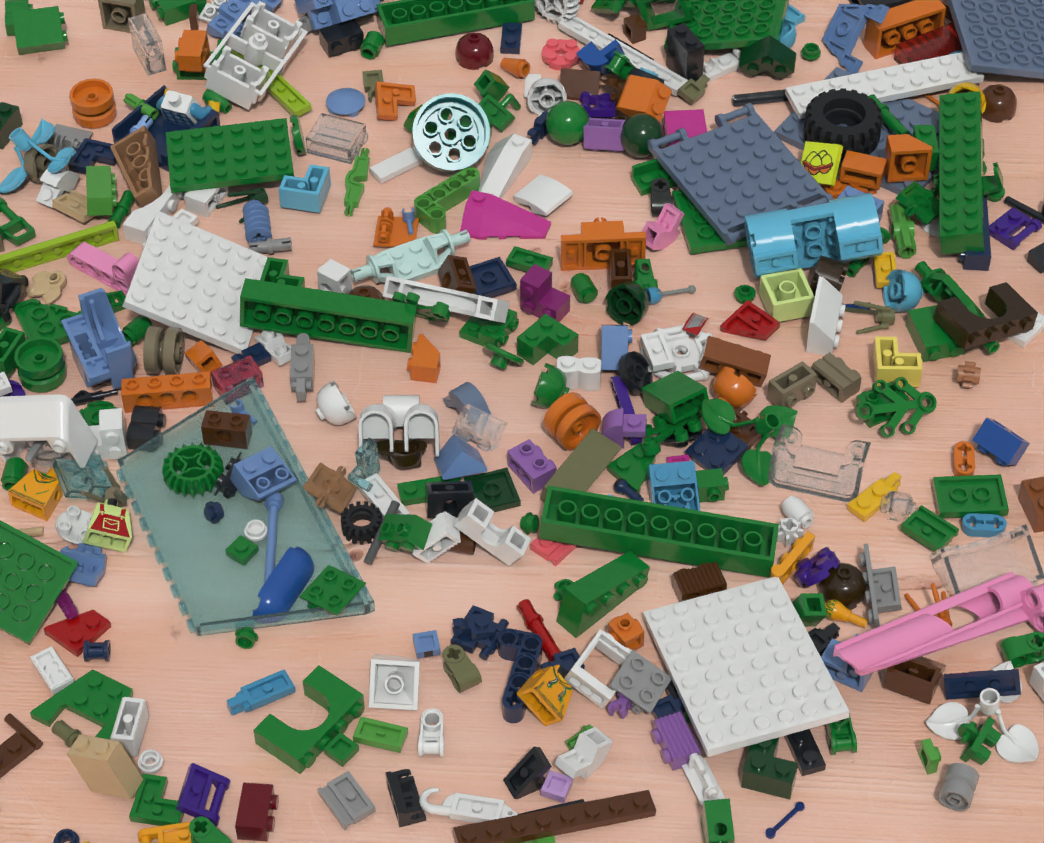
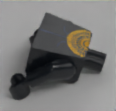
[0,269,28,322]

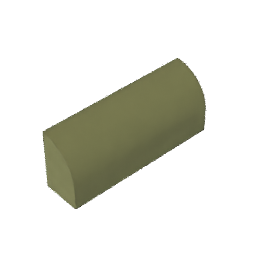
[540,428,622,502]

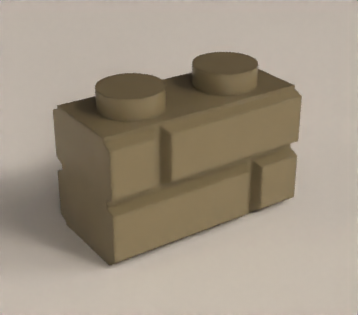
[811,352,862,403]

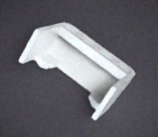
[0,394,98,468]

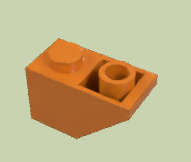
[407,334,441,383]

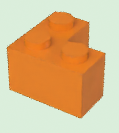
[175,30,211,73]

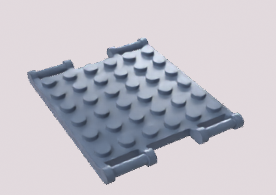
[647,103,833,245]

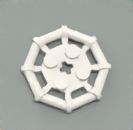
[640,323,714,382]

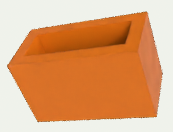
[839,150,887,190]

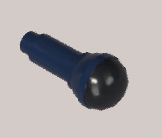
[613,479,644,501]

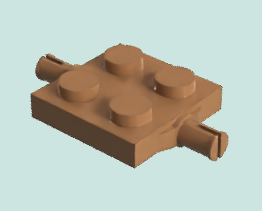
[303,462,358,514]

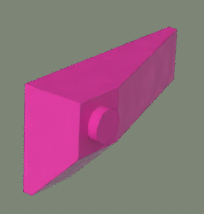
[460,190,551,240]

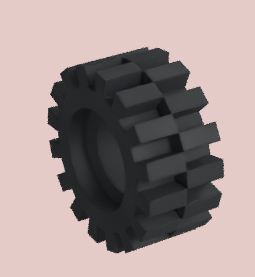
[341,501,383,545]

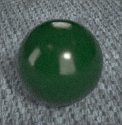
[620,113,664,158]

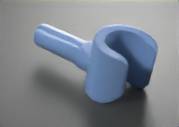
[402,208,415,235]
[230,399,258,425]

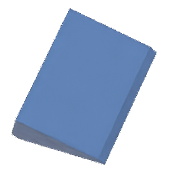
[434,434,487,480]

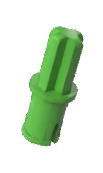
[124,93,159,120]

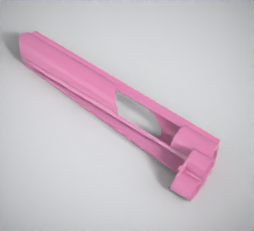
[833,572,1044,676]

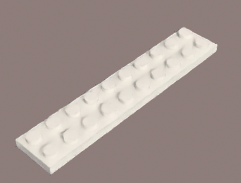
[785,52,984,120]

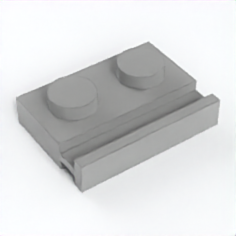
[317,771,376,830]

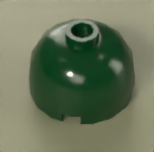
[605,282,649,326]

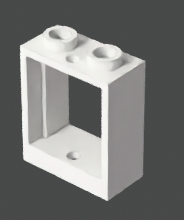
[564,629,632,709]

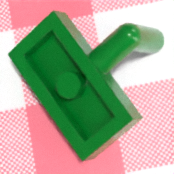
[479,93,521,132]

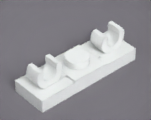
[703,47,743,84]

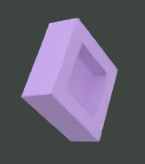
[541,770,573,803]

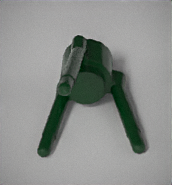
[216,187,269,223]

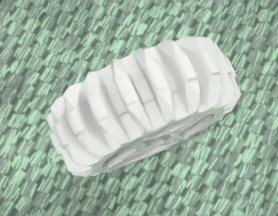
[534,0,580,25]

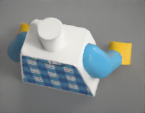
[156,88,220,127]

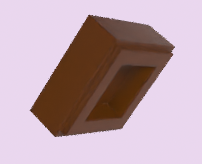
[189,4,199,30]

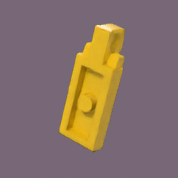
[847,472,902,522]

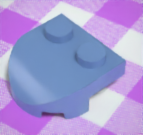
[60,543,106,586]

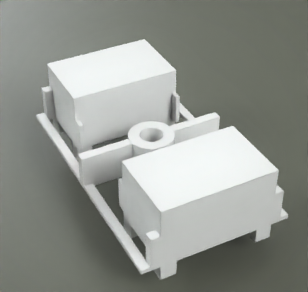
[203,1,308,110]

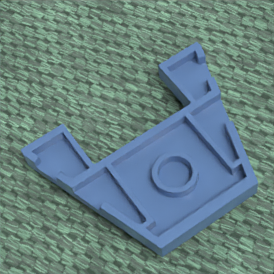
[822,4,889,74]

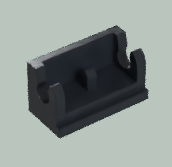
[386,769,426,828]

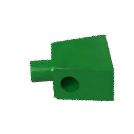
[701,798,735,843]

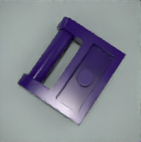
[580,91,615,117]
[989,207,1042,250]
[176,763,231,827]

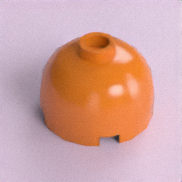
[712,367,757,409]

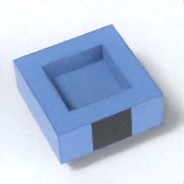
[413,630,441,659]

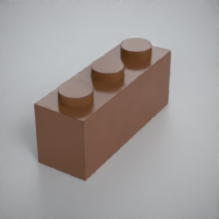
[698,336,771,388]

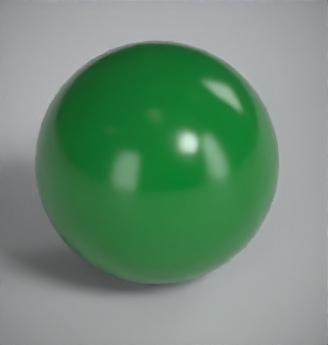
[546,101,589,145]

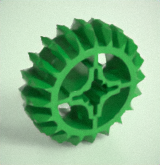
[162,442,224,498]

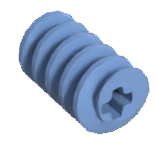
[242,200,272,242]

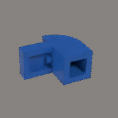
[576,39,625,75]

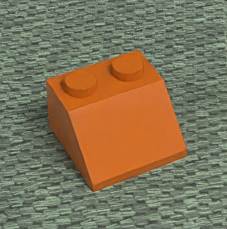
[616,75,672,122]
[884,134,933,182]

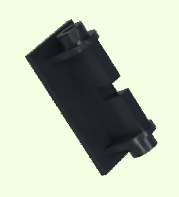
[214,452,242,499]

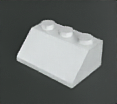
[806,276,846,355]

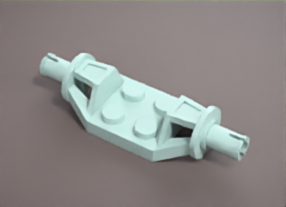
[351,229,471,283]

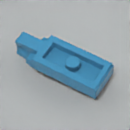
[227,669,296,715]

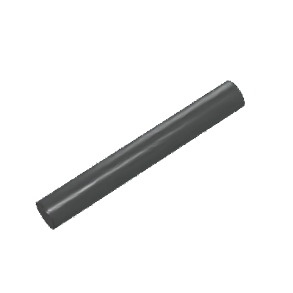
[363,500,400,565]

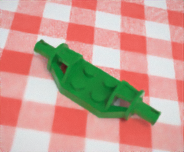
[914,261,1000,354]

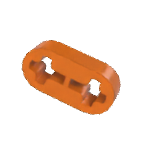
[953,441,975,476]

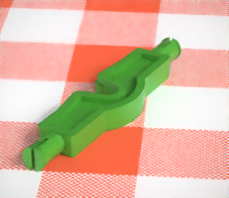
[344,148,370,217]

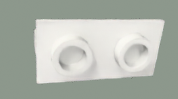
[682,753,725,806]

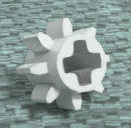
[777,517,804,546]

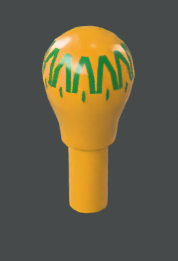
[825,599,868,628]

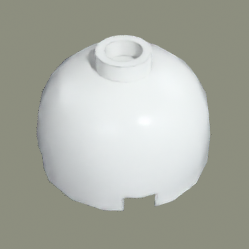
[528,78,567,116]
[315,380,357,425]

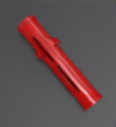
[517,599,561,662]

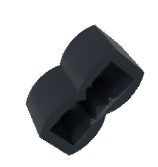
[126,405,166,451]

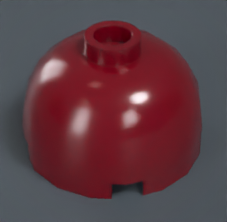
[455,32,494,70]

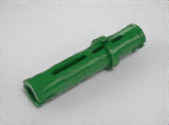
[868,94,910,135]

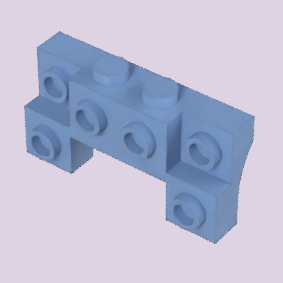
[206,0,283,39]

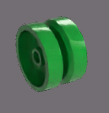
[14,337,67,393]

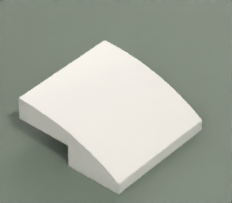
[513,175,573,216]

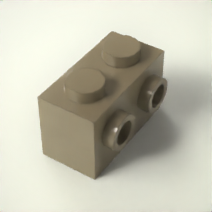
[767,361,817,407]

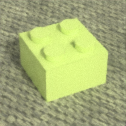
[759,268,815,322]

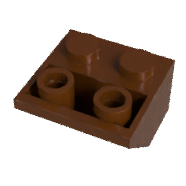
[884,656,946,704]

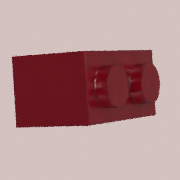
[235,782,279,842]

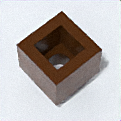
[623,14,648,44]

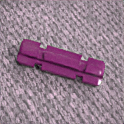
[57,588,79,620]

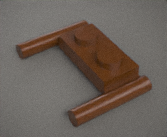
[0,713,43,778]

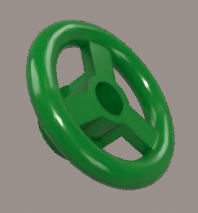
[484,342,524,370]

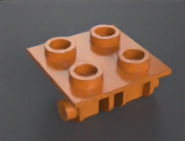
[373,207,419,247]

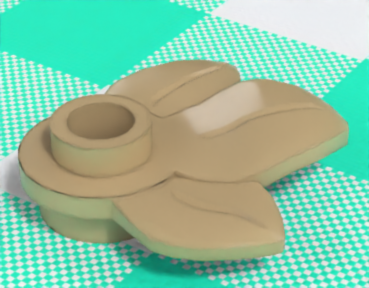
[27,270,66,305]

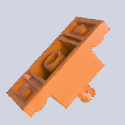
[561,217,646,271]

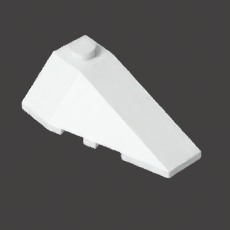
[479,134,532,199]

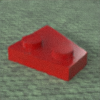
[720,300,780,341]
[44,610,111,657]

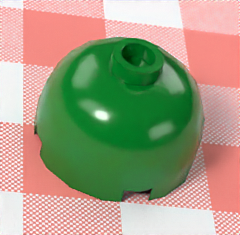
[531,363,570,409]

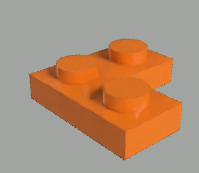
[375,81,416,121]

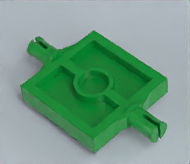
[895,181,939,225]

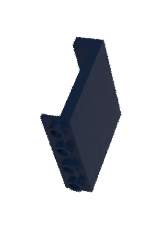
[111,85,220,172]

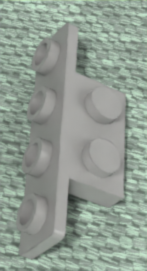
[860,543,902,628]

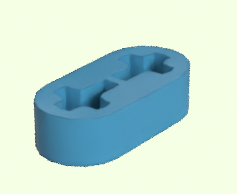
[961,513,1007,538]

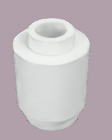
[781,496,815,529]

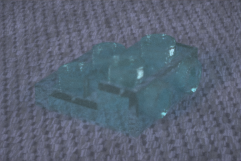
[52,454,112,499]

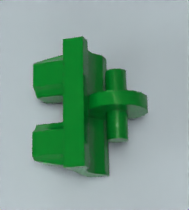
[957,717,1002,765]

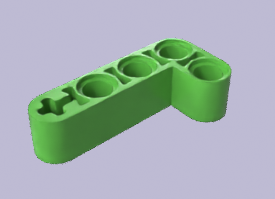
[414,167,480,234]

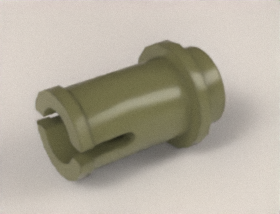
[51,720,81,748]

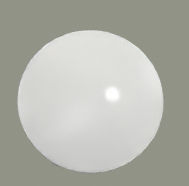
[55,506,92,544]

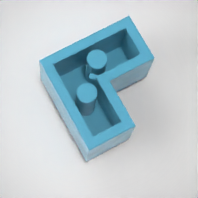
[279,164,331,213]

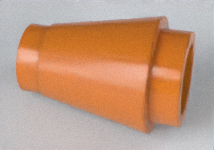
[500,57,530,78]

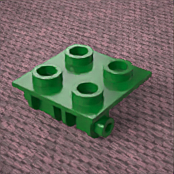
[300,565,366,616]

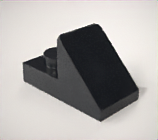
[503,746,552,799]

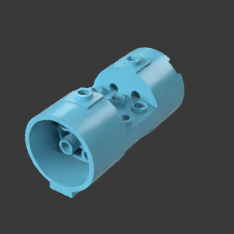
[744,193,883,278]

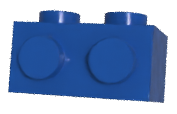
[972,417,1030,467]

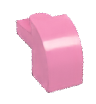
[642,203,684,250]

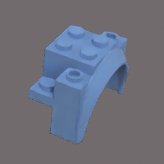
[295,0,381,31]
[61,288,137,389]

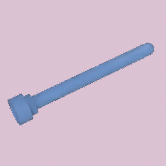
[264,492,283,583]

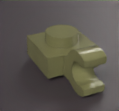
[677,74,710,105]

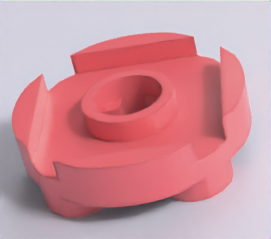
[542,38,580,71]

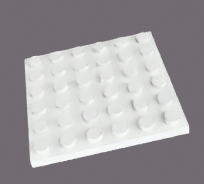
[122,211,268,354]

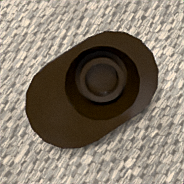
[373,440,427,469]

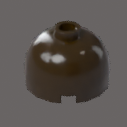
[818,563,866,610]

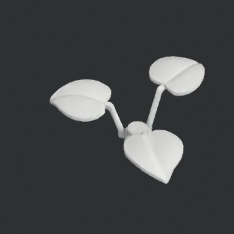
[926,661,1039,763]

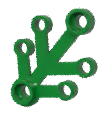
[392,292,451,322]
[855,377,937,438]
[641,411,702,456]

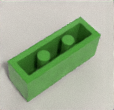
[86,166,116,216]

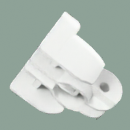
[358,395,440,457]

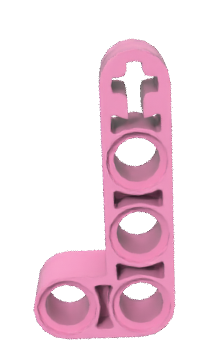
[67,242,139,295]

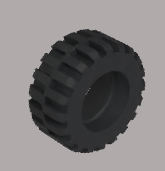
[803,88,883,161]

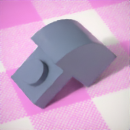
[443,382,491,424]

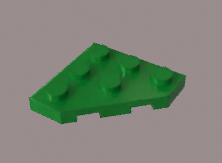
[13,298,82,344]

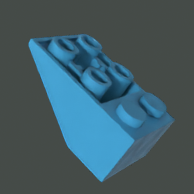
[646,461,700,511]

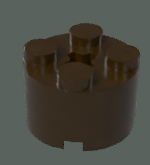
[810,256,849,297]

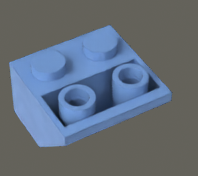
[230,446,297,501]

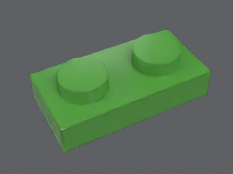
[353,717,408,753]

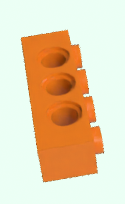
[121,371,213,413]

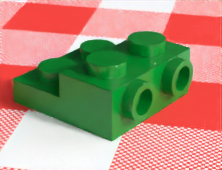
[459,309,519,348]

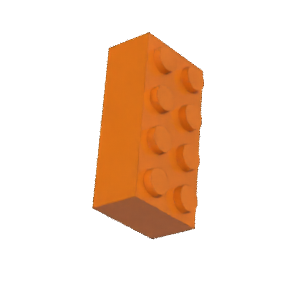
[863,0,946,59]

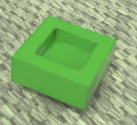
[918,738,941,775]

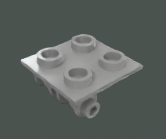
[43,124,93,151]
[609,650,671,714]

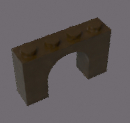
[933,282,1038,350]

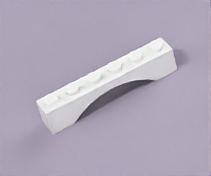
[123,185,186,244]
[382,276,510,323]

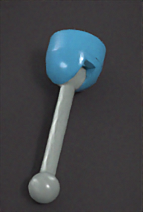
[645,285,696,305]

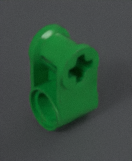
[605,51,636,81]
[999,632,1044,669]
[826,713,857,755]
[189,816,232,843]

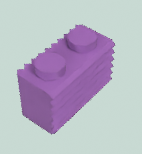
[651,711,701,771]

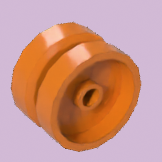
[69,78,116,128]
[543,392,601,450]

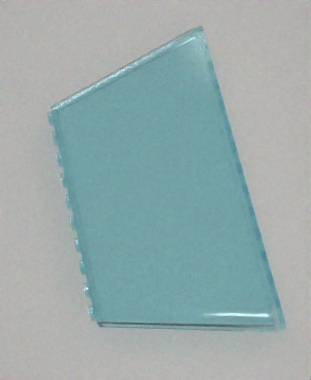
[116,378,375,636]

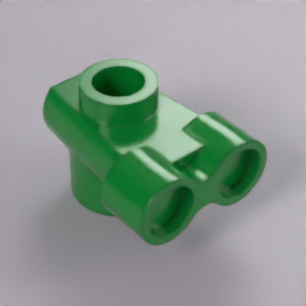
[633,259,658,290]

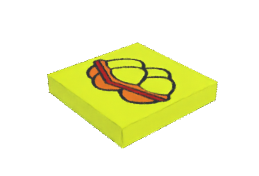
[801,141,843,186]

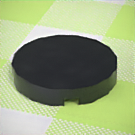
[619,351,653,395]

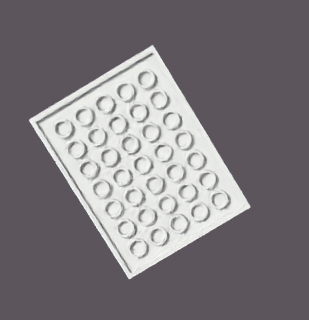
[643,577,849,757]

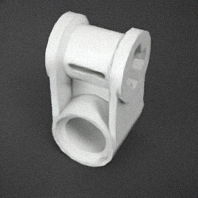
[418,708,444,757]

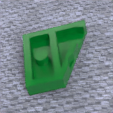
[607,442,656,494]

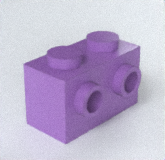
[583,118,626,152]
[507,439,557,494]

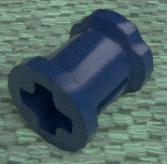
[83,640,111,662]

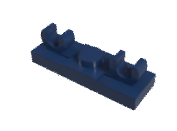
[944,669,1021,700]

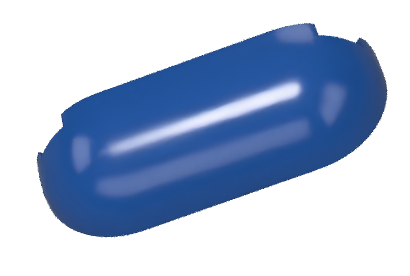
[253,546,315,622]

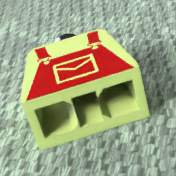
[82,498,132,553]

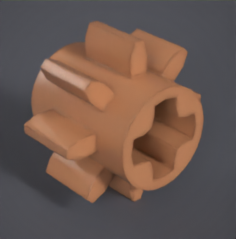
[956,361,981,388]

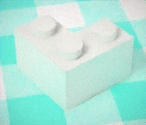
[88,408,128,461]

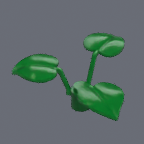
[701,399,798,486]

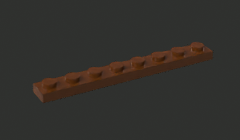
[453,790,656,843]

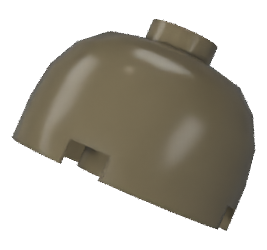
[23,144,60,184]

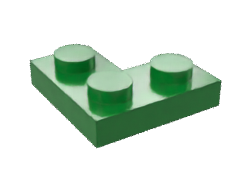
[129,774,184,826]

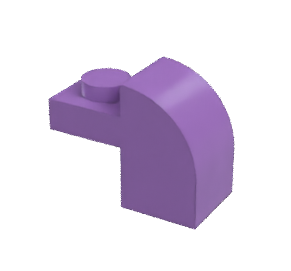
[601,408,647,449]

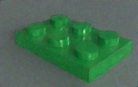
[932,474,1009,518]

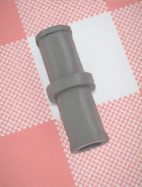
[249,237,292,255]

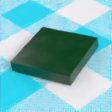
[464,467,521,512]

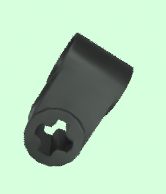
[651,178,673,216]

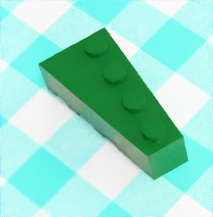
[556,551,650,638]

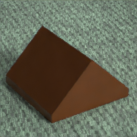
[560,68,602,101]

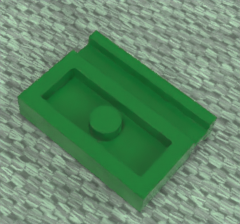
[901,505,959,554]

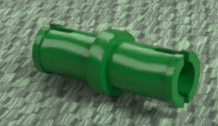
[108,190,135,229]

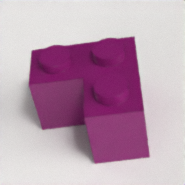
[520,264,570,322]

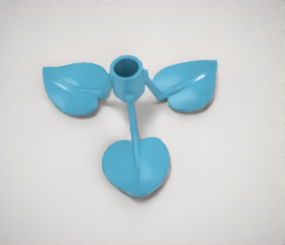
[0,119,76,193]

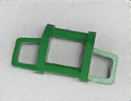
[0,197,36,246]

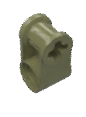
[443,644,482,693]

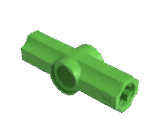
[889,202,917,259]

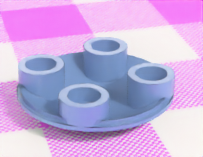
[326,88,365,117]

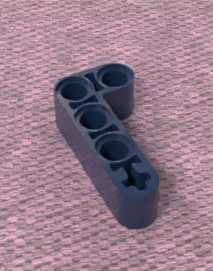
[497,628,542,723]

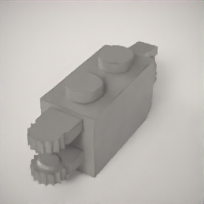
[290,333,315,401]

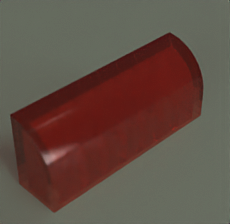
[894,22,962,65]

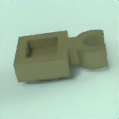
[362,70,384,103]

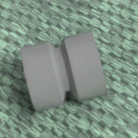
[938,763,980,811]

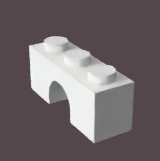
[454,498,531,566]

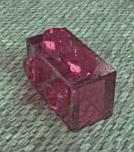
[211,355,264,403]

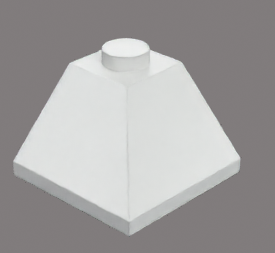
[369,654,420,710]

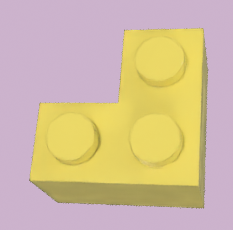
[872,336,923,387]

